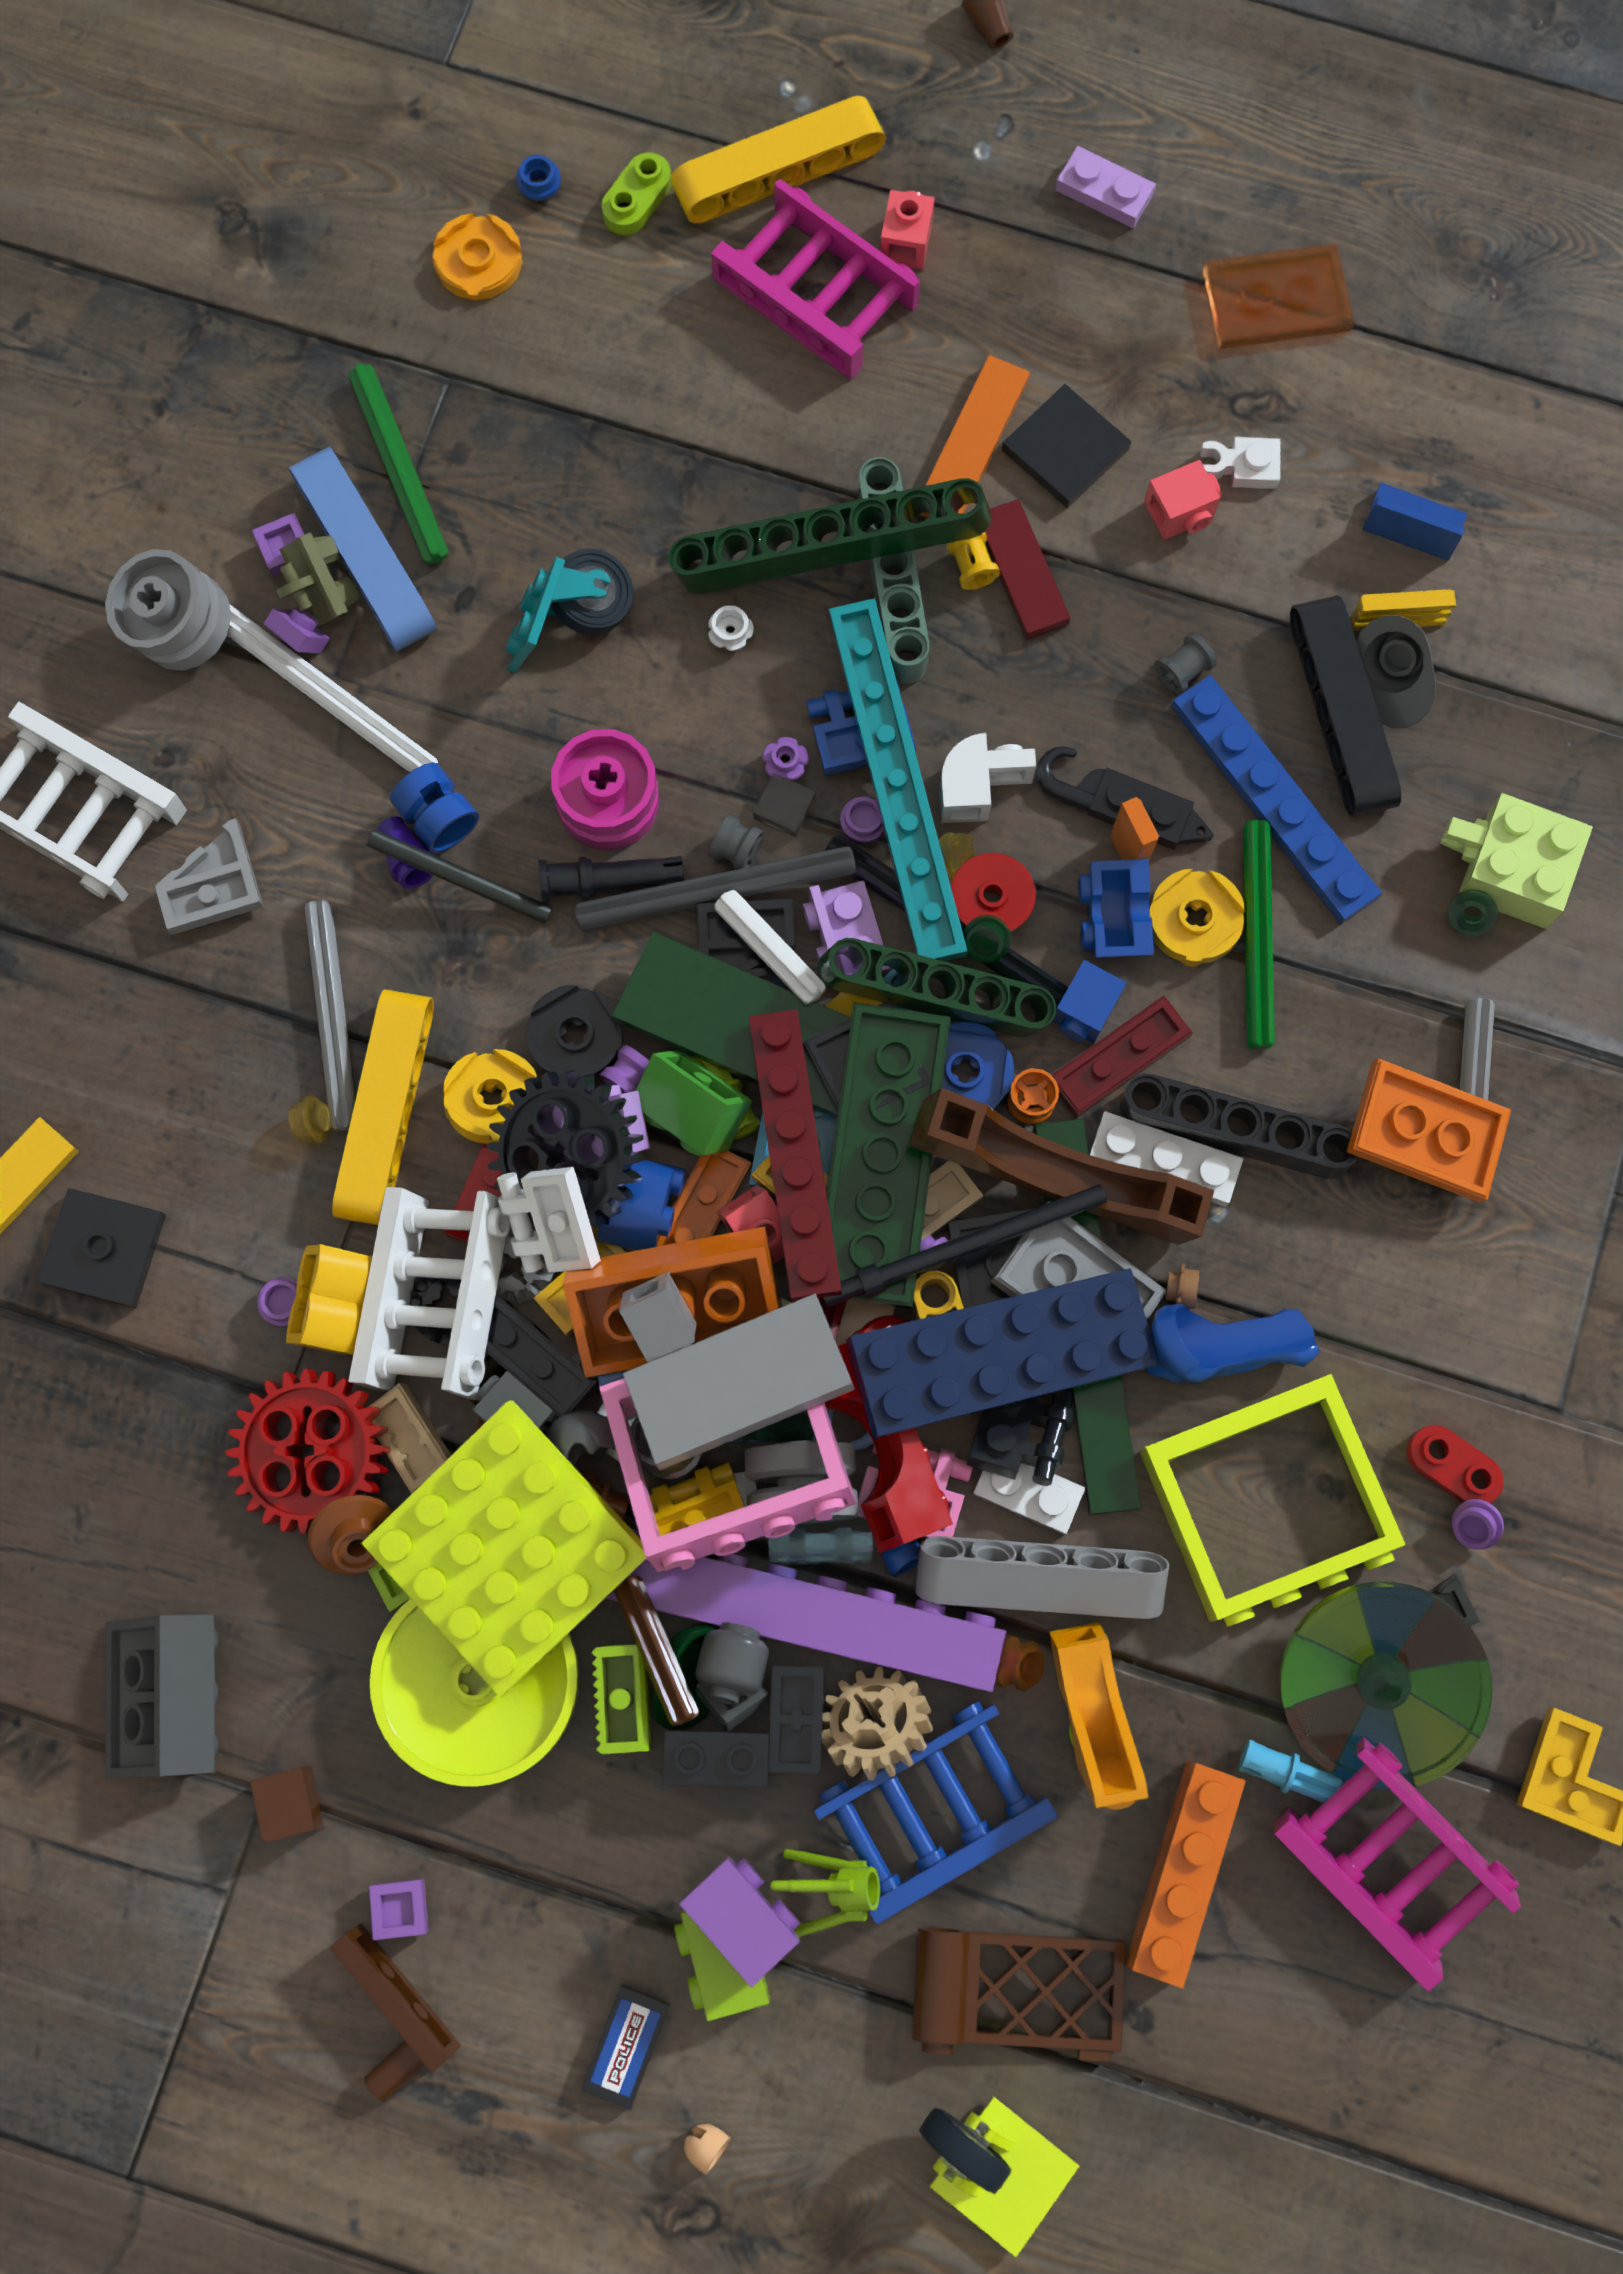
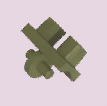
[276,532,359,627]

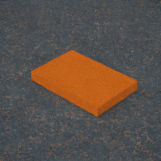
[1347,1058,1511,1203]

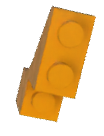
[1049,1622,1148,1809]

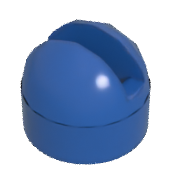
[881,1540,920,1578]

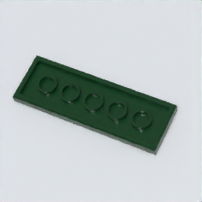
[612,932,851,1119]
[826,1002,951,1309]

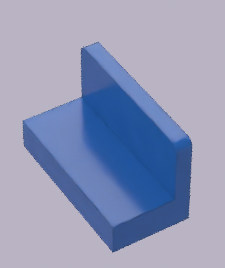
[1362,483,1467,561]

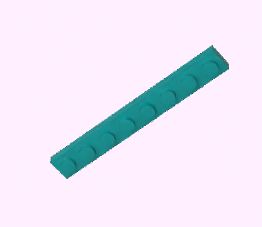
[829,598,967,962]

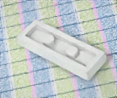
[1089,1111,1244,1207]

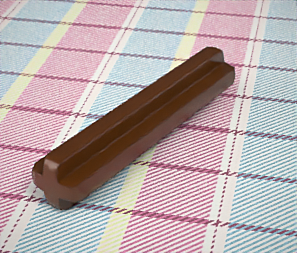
[614,1576,699,1726]

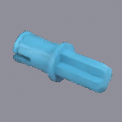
[1237,1739,1344,1803]

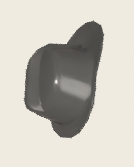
[1357,615,1436,728]

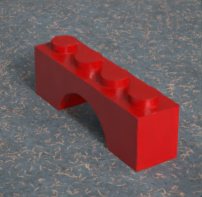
[824,1343,953,1553]

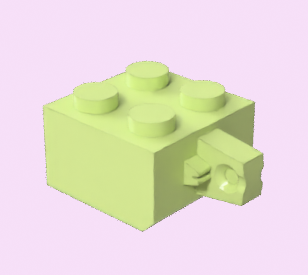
[1440,793,1593,929]

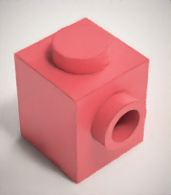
[880,190,935,270]
[1144,459,1221,540]
[716,1184,785,1264]

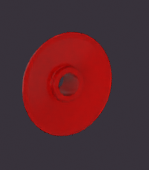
[951,853,1036,931]

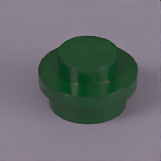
[963,915,1012,963]

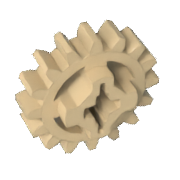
[822,1667,933,1780]

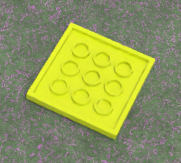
[361,1400,647,1698]

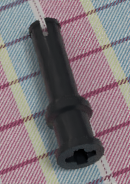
[538,856,684,903]

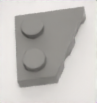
[155,818,264,935]

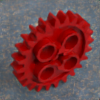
[226,1369,391,1534]

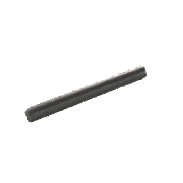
[575,846,856,930]

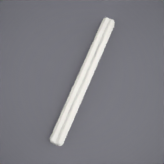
[227,605,438,772]

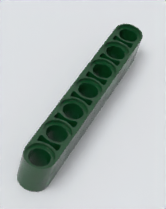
[668,478,992,593]

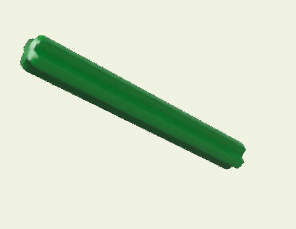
[348,363,449,565]
[1243,820,1275,1050]

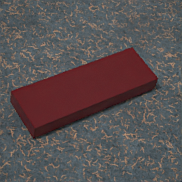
[985,499,1071,640]
[1052,995,1193,1119]

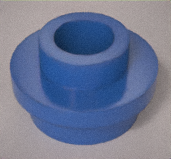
[516,155,561,201]

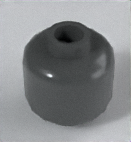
[695,1622,769,1705]

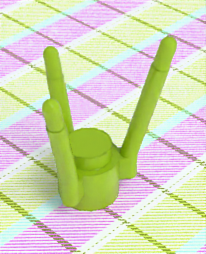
[769,1849,880,1937]

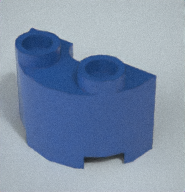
[1078,859,1154,957]
[597,1160,686,1250]

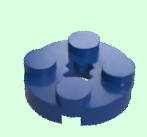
[941,1022,1014,1110]

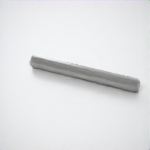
[304,900,356,1131]

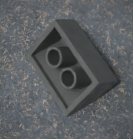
[105,1614,218,1779]

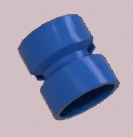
[390,762,479,854]

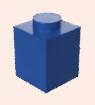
[1052,960,1127,1044]

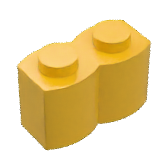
[286,1244,372,1355]

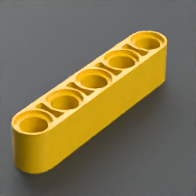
[670,96,886,224]
[332,989,434,1226]

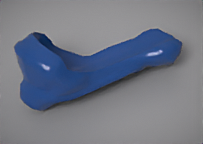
[1146,1304,1320,1384]

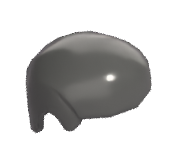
[545,1410,616,1467]

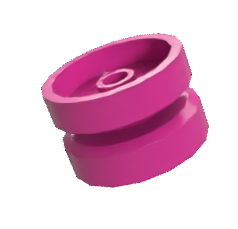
[551,729,659,850]

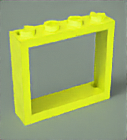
[1139,1374,1406,1627]

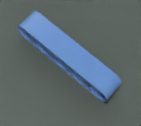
[288,446,437,652]

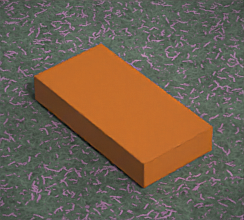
[1110,797,1159,860]

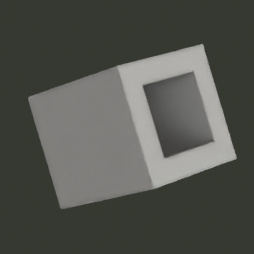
[619,1271,696,1363]

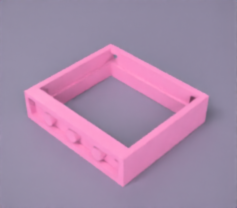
[599,1378,857,1572]

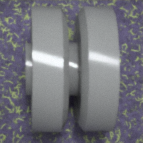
[105,549,231,671]
[744,1440,858,1524]

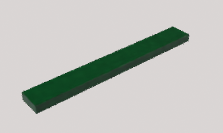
[1034,1119,1141,1515]

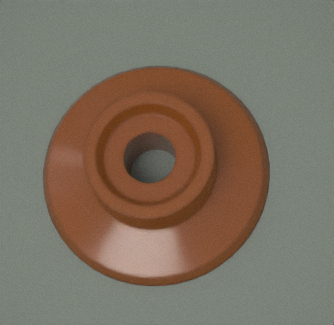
[307,1495,394,1575]

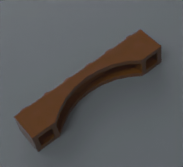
[909,1088,1214,1245]

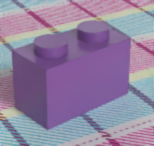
[679,1856,800,1988]

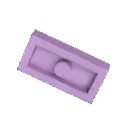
[1055,146,1156,229]

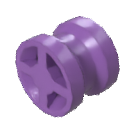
[599,1045,649,1094]

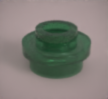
[1448,890,1498,937]

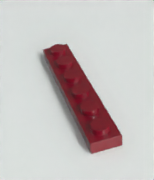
[749,1009,842,1303]

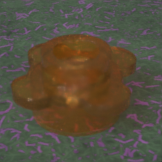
[995,1636,1045,1691]

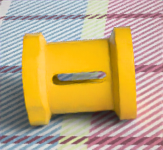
[946,532,1000,590]

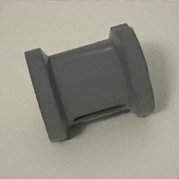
[1154,633,1217,695]

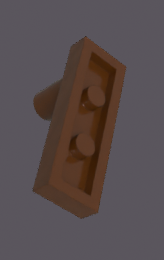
[330,1923,461,2102]

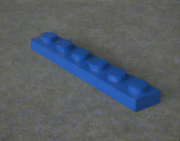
[1171,675,1382,925]

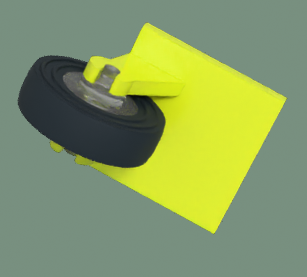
[919,2096,1080,2257]

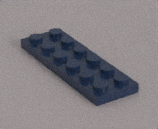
[846,1268,1160,1439]

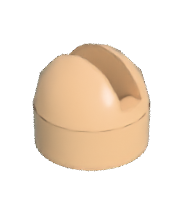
[684,2124,731,2175]

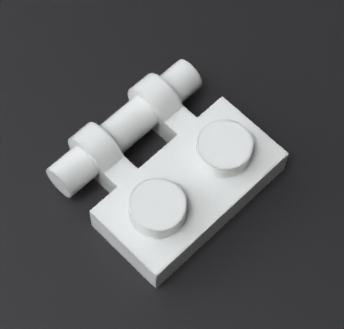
[497,1167,601,1273]

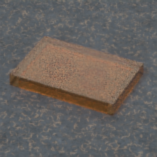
[1203,243,1354,349]

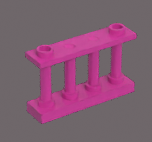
[711,179,920,380]
[1274,1737,1521,1992]

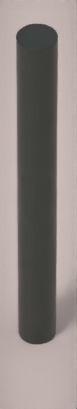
[366,828,552,924]

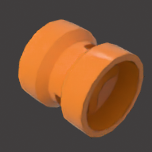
[1006,1068,1059,1127]

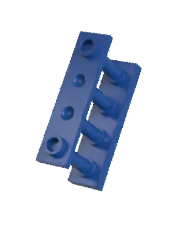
[814,1700,1058,1925]

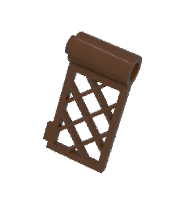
[912,1927,1126,2062]

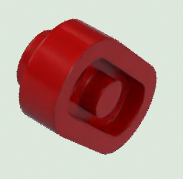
[1406,1425,1504,1503]

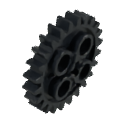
[486,1070,645,1228]

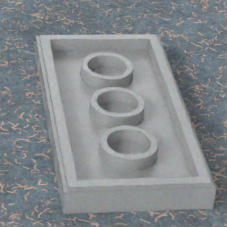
[623,1293,855,1470]

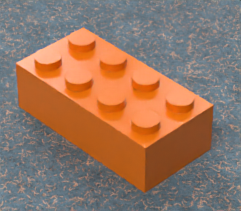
[563,1226,782,1378]

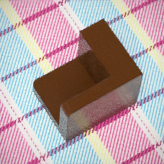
[250,1766,324,1843]

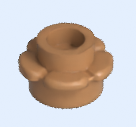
[1166,1263,1199,1309]

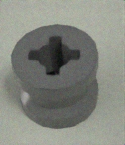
[709,814,765,870]

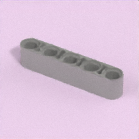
[915,1536,1170,1619]

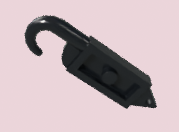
[1036,746,1214,850]

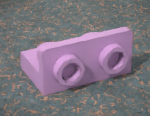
[802,880,890,976]

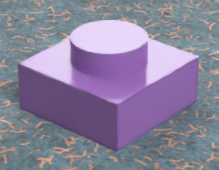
[252,513,304,577]
[263,607,330,653]
[369,1878,429,1940]

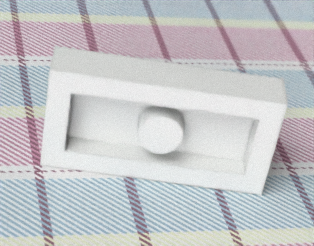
[972,1463,1085,1536]

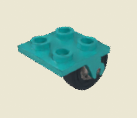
[505,548,633,673]

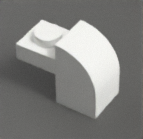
[939,733,1036,823]

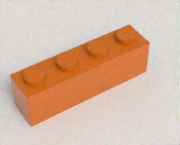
[1125,1761,1246,1989]

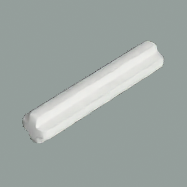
[714,890,826,1005]

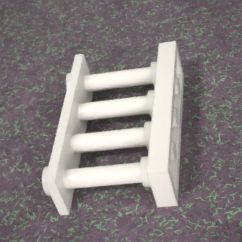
[0,701,187,902]
[348,1187,511,1400]

